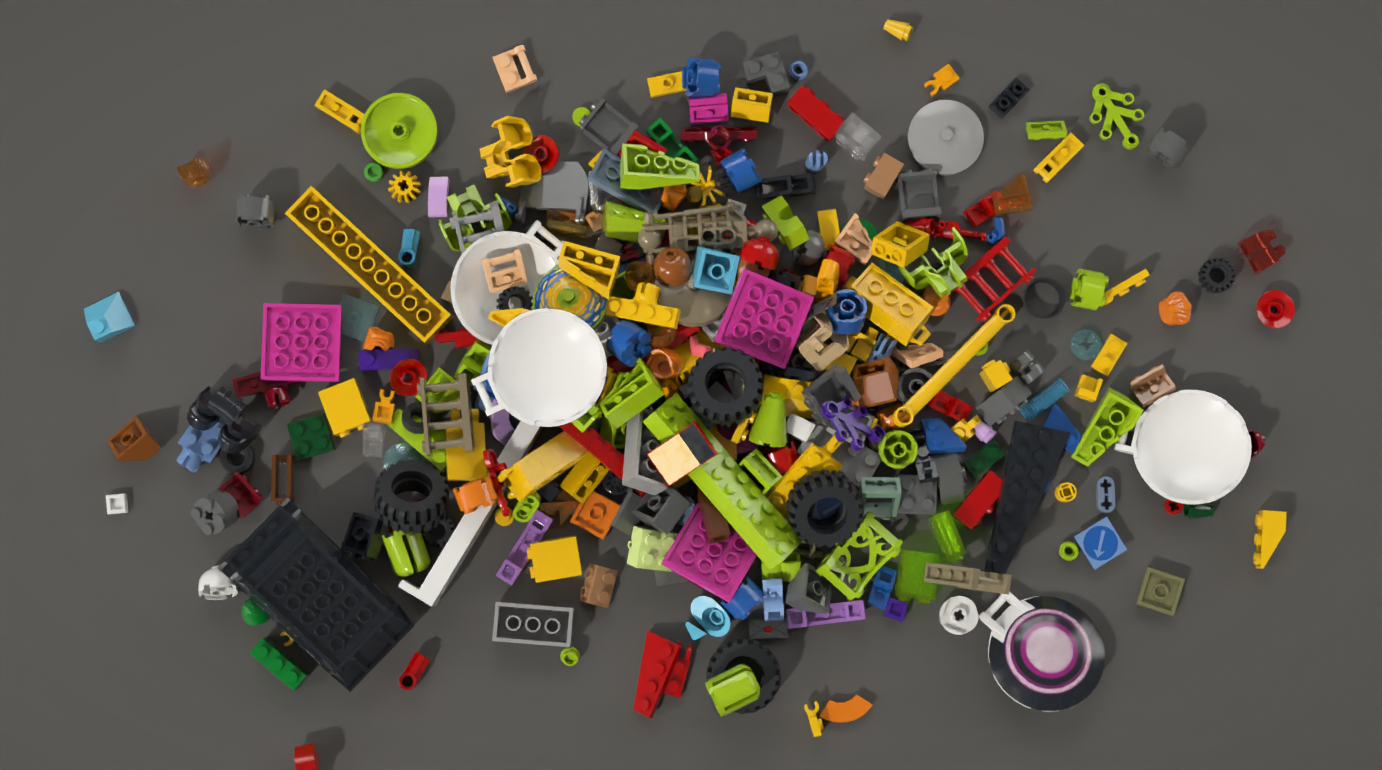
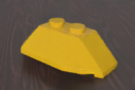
[763,374,816,419]

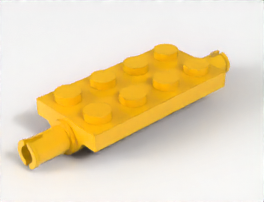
[766,434,843,520]

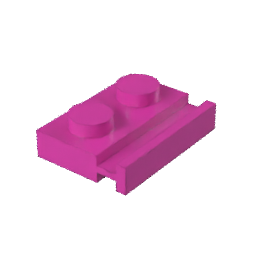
[689,93,729,125]

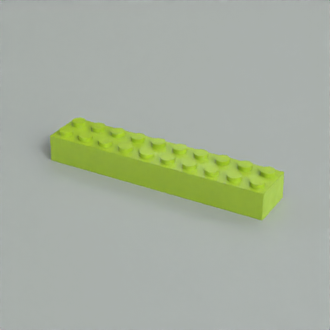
[642,393,803,570]

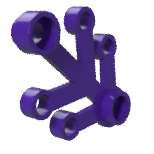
[821,397,886,451]

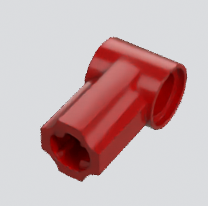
[399,652,430,690]

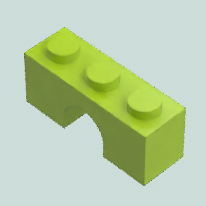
[762,195,810,250]

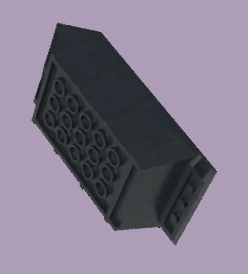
[218,497,415,692]

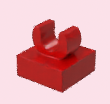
[709,147,733,168]

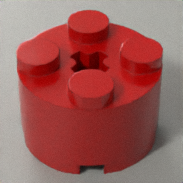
[816,244,855,288]
[759,439,799,476]

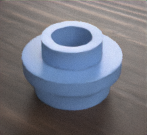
[789,61,808,80]

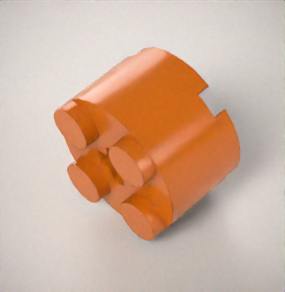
[453,475,498,514]

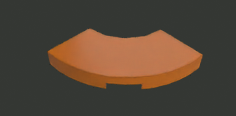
[819,694,872,723]

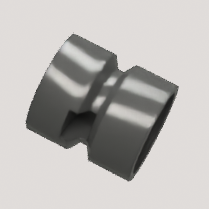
[1009,350,1045,386]

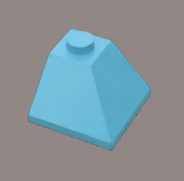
[693,246,740,295]
[84,292,135,343]

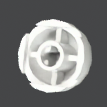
[198,566,238,600]

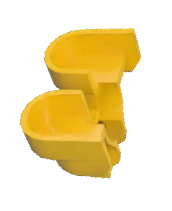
[480,116,542,188]

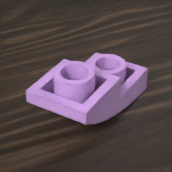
[428,177,450,217]

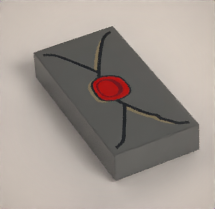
[748,618,788,639]

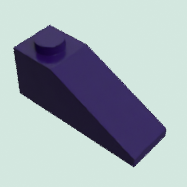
[358,349,420,372]

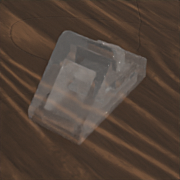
[363,423,386,459]

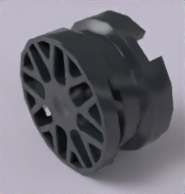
[603,470,629,495]

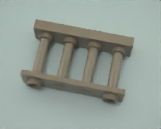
[417,373,475,457]
[923,562,1012,595]

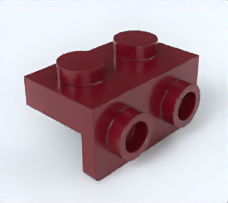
[217,471,263,519]

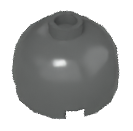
[792,228,827,267]

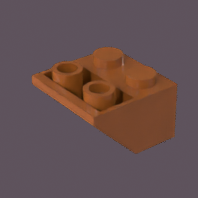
[853,357,899,408]

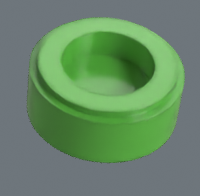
[364,162,384,182]

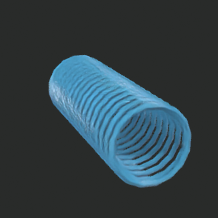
[1020,378,1070,422]

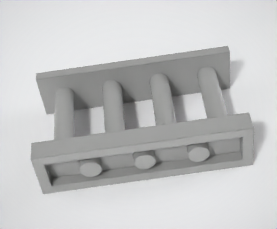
[449,201,504,254]

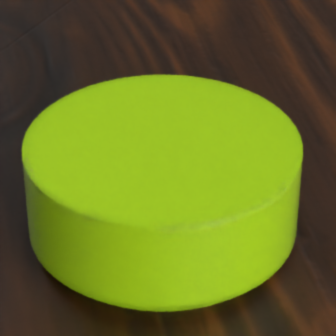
[572,107,590,127]

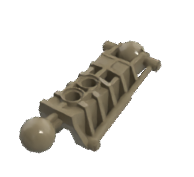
[637,202,778,265]

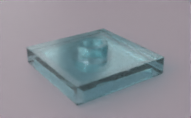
[339,294,380,342]

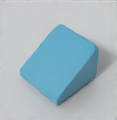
[685,622,707,640]

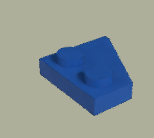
[1043,403,1082,454]

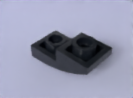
[988,77,1030,119]

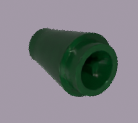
[1183,503,1214,519]

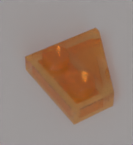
[992,174,1033,215]

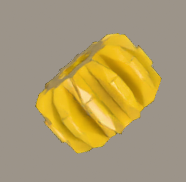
[388,171,421,203]

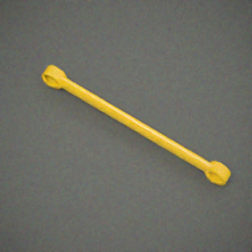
[892,304,1016,427]

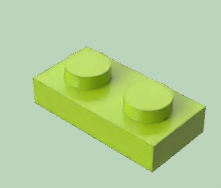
[1026,121,1067,140]

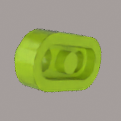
[513,492,541,522]

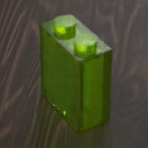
[926,510,967,563]
[894,550,940,604]

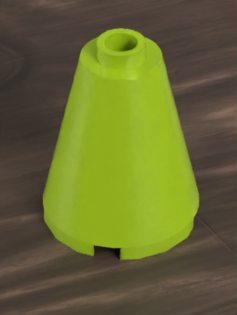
[749,392,787,447]

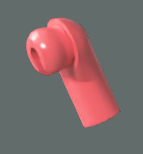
[689,336,712,358]

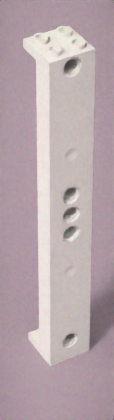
[398,421,544,607]

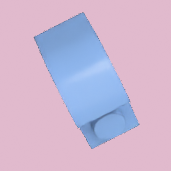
[762,578,784,621]

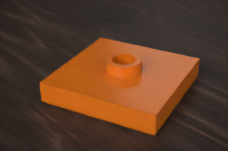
[570,490,621,540]

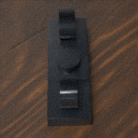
[908,427,939,484]

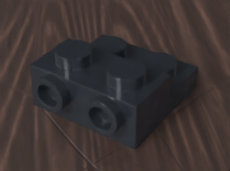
[341,512,383,562]

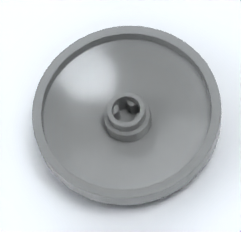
[907,100,984,176]

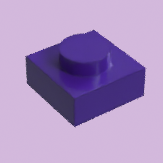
[883,598,908,622]

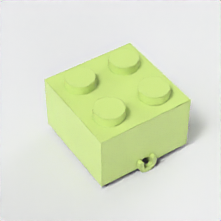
[627,525,678,572]

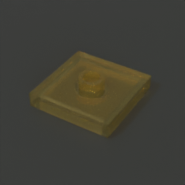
[547,219,588,238]

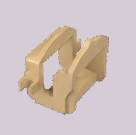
[795,313,849,371]

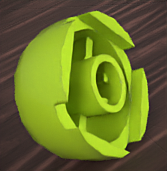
[878,430,918,469]

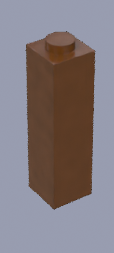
[692,480,731,544]

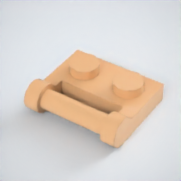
[492,45,538,93]
[481,249,528,293]

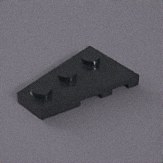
[759,362,827,382]

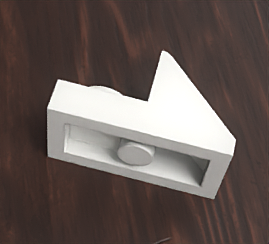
[786,414,815,442]

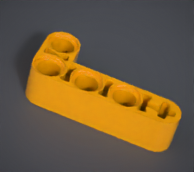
[801,259,840,303]

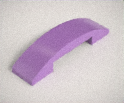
[496,510,553,585]
[786,600,866,629]

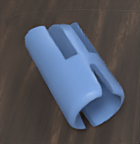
[805,150,828,173]
[866,332,898,362]

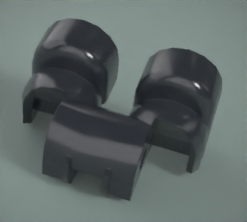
[187,386,262,454]

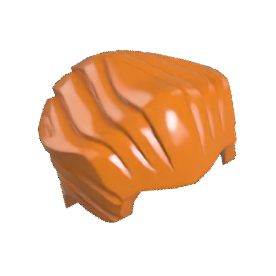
[660,184,687,211]
[922,285,951,316]
[1159,292,1192,325]
[362,327,395,351]
[647,348,682,380]
[877,403,909,430]

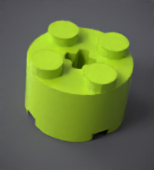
[1070,269,1109,310]

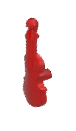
[930,220,987,241]
[483,449,511,517]

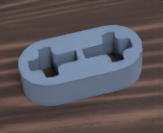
[1096,476,1115,513]

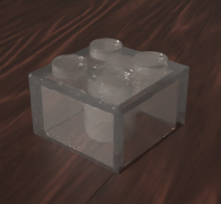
[835,112,882,161]

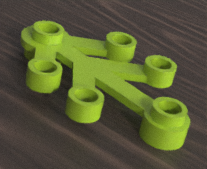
[1089,83,1144,150]

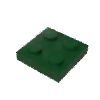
[287,413,335,462]

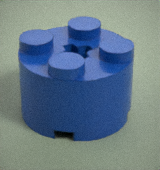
[682,58,721,97]
[720,148,762,194]
[827,289,867,335]
[606,320,652,367]
[719,575,764,620]

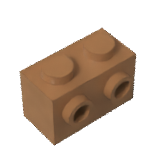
[863,153,904,200]

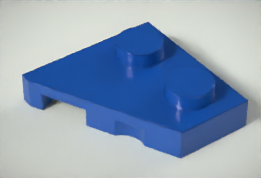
[920,418,966,454]

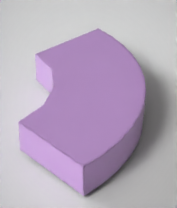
[489,399,515,446]

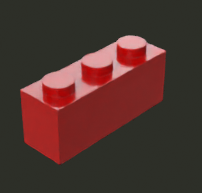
[787,85,845,143]
[951,470,1002,530]

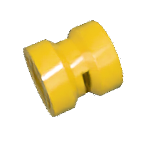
[1054,482,1077,502]

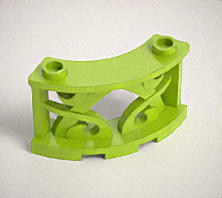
[815,510,903,601]

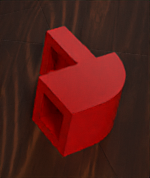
[294,743,319,770]

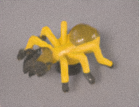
[685,162,731,208]

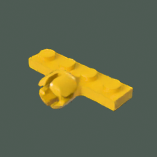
[605,282,681,329]

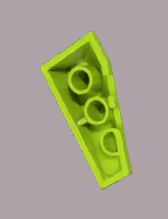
[620,144,700,190]
[1071,387,1144,466]
[387,409,447,472]

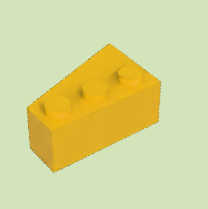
[558,241,620,300]

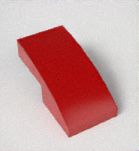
[963,190,1007,228]
[928,390,973,422]

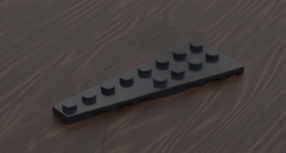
[984,421,1070,574]

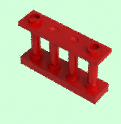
[951,236,1036,322]

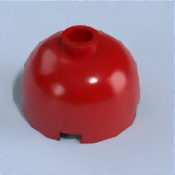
[739,236,779,270]

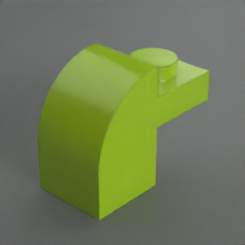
[454,339,492,387]

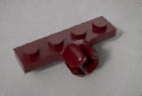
[681,126,757,150]
[232,372,302,409]

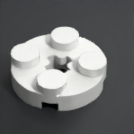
[939,596,979,635]

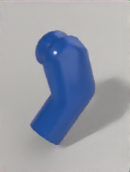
[496,195,518,217]
[987,217,1005,244]

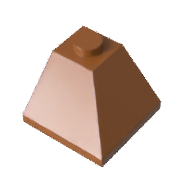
[107,416,161,462]

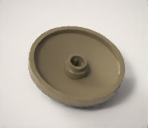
[654,255,731,327]

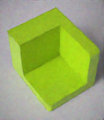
[571,403,603,433]

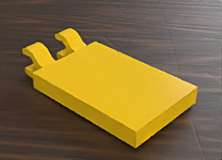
[445,409,487,481]

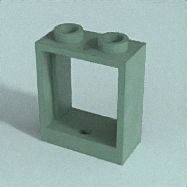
[858,477,901,520]

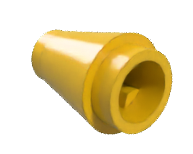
[884,19,913,41]

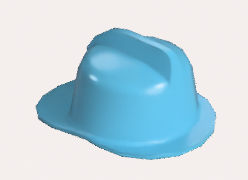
[691,596,731,637]

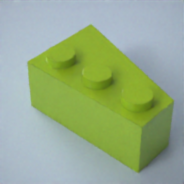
[601,200,666,245]
[599,357,664,428]

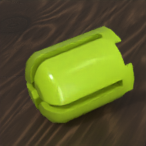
[381,530,430,577]
[705,664,761,717]

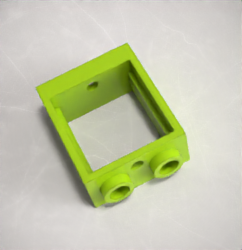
[739,448,782,495]

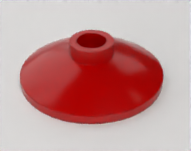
[523,135,559,173]
[1256,290,1295,328]
[390,359,427,396]

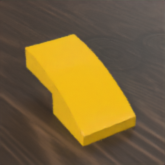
[817,209,840,251]

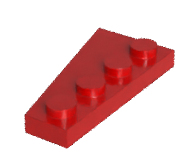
[633,631,682,718]

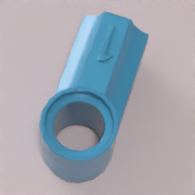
[398,229,421,269]

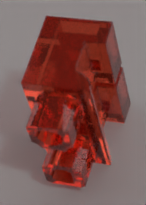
[1237,229,1286,275]

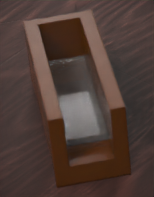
[271,455,295,505]

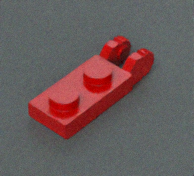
[663,641,693,698]

